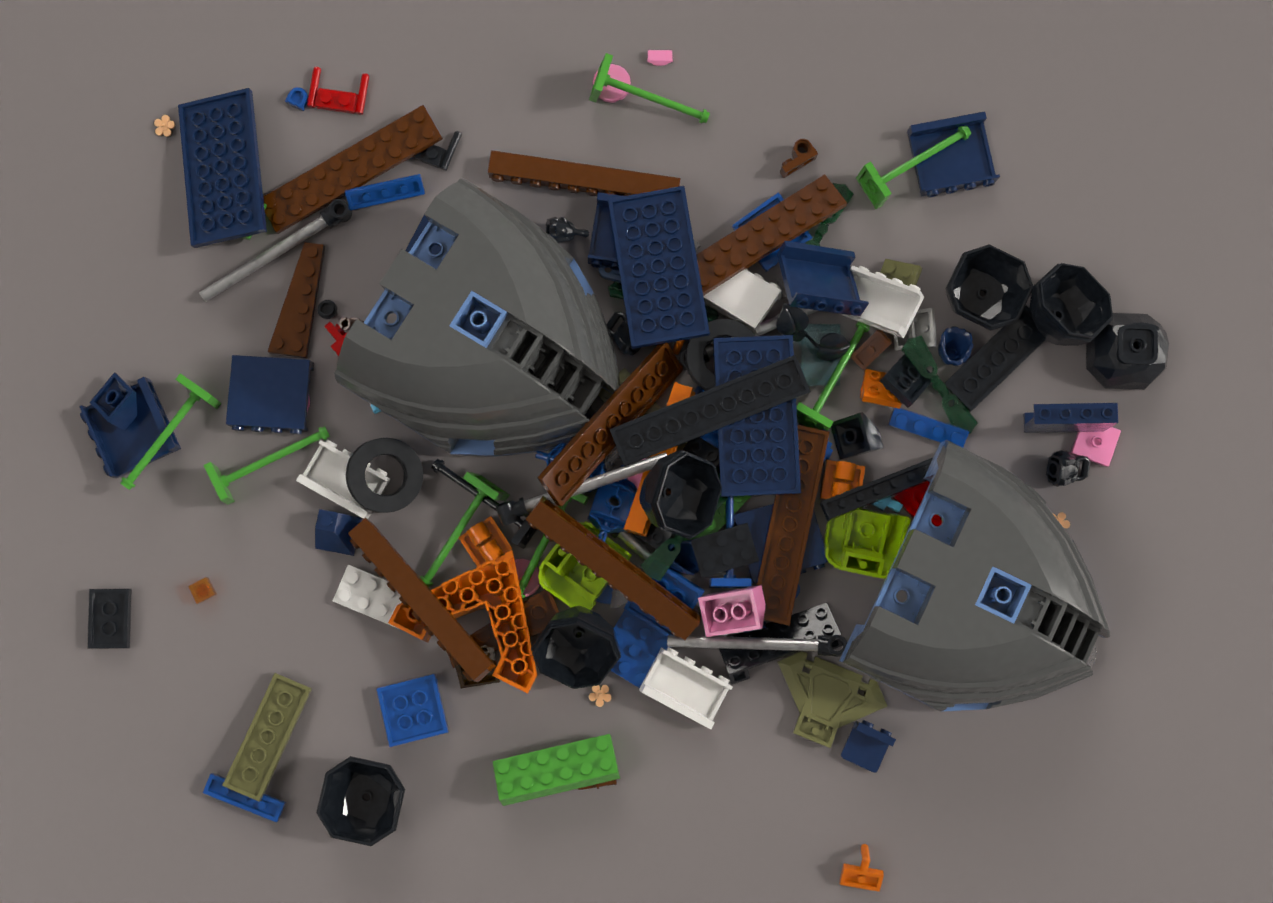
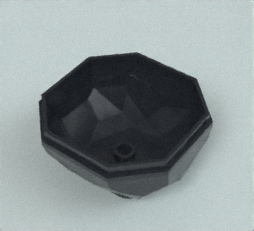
[945,244,1034,331]
[1029,263,1113,346]
[1086,313,1169,390]
[639,450,722,539]
[531,606,621,689]
[316,756,406,846]

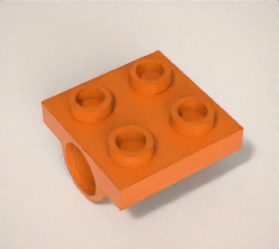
[860,369,902,409]
[820,460,865,500]
[459,516,513,567]

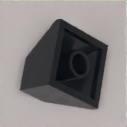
[831,412,884,460]

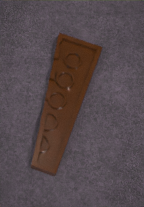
[268,242,325,358]
[446,589,559,668]

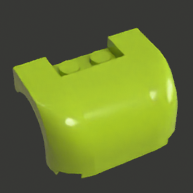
[824,508,911,579]
[538,521,632,610]

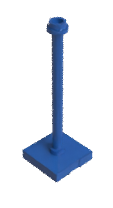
[709,496,751,588]

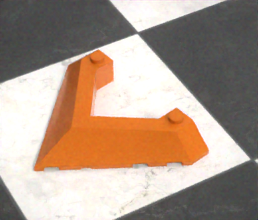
[388,550,537,694]

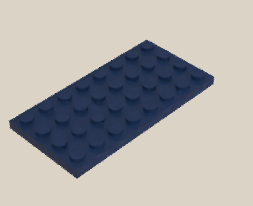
[178,88,267,248]
[608,186,710,349]
[713,335,801,497]

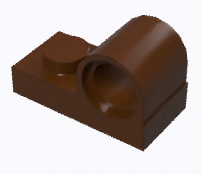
[780,139,818,178]
[850,329,893,370]

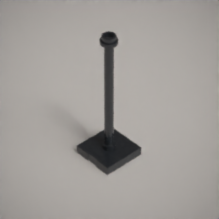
[431,459,538,549]

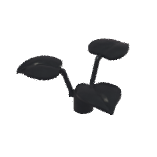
[776,303,850,361]

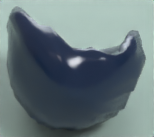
[938,326,974,366]
[664,540,699,575]

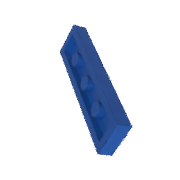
[345,174,425,210]
[888,408,969,447]
[203,773,286,822]

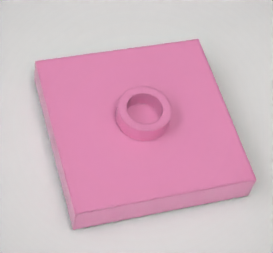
[1070,427,1121,467]

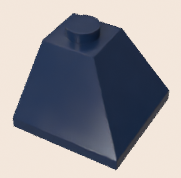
[89,372,137,431]
[315,509,362,556]

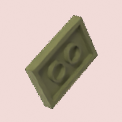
[880,259,922,286]

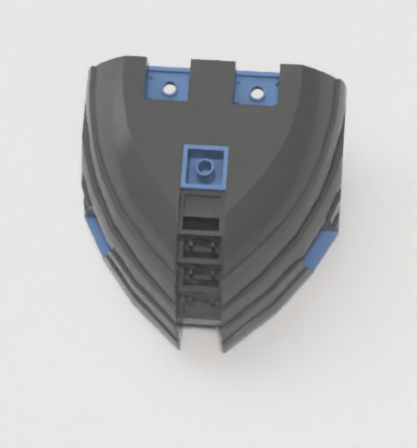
[334,178,621,456]
[839,440,1110,712]

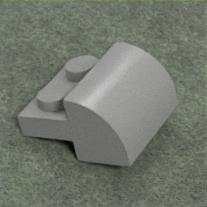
[894,308,937,352]

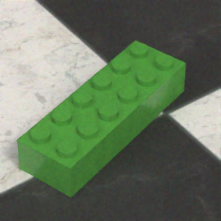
[493,734,620,806]

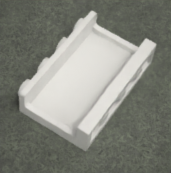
[838,266,924,339]
[703,269,782,334]
[296,439,391,519]
[639,647,733,729]

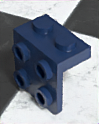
[841,720,896,773]

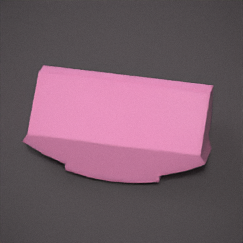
[647,50,673,66]

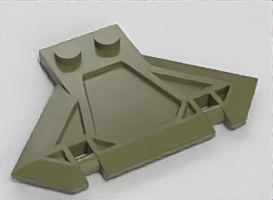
[777,651,887,748]

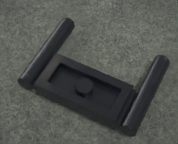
[411,131,462,171]

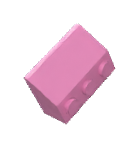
[698,585,766,637]

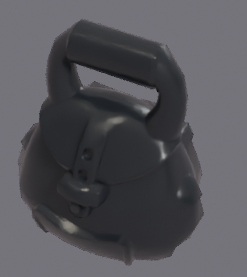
[546,217,589,243]
[607,312,641,355]
[1046,450,1091,487]

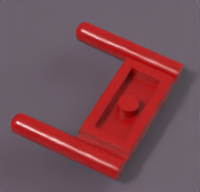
[307,66,369,115]

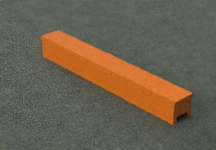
[624,382,696,537]

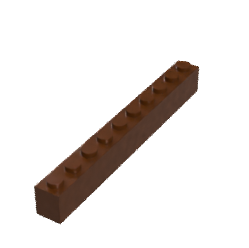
[488,150,681,196]
[526,496,701,641]
[348,518,496,682]

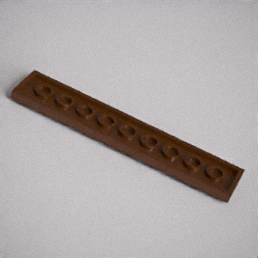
[263,105,443,234]
[696,174,847,296]
[537,343,683,507]
[756,425,830,626]

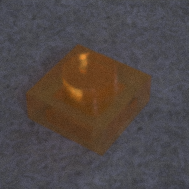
[188,577,217,604]

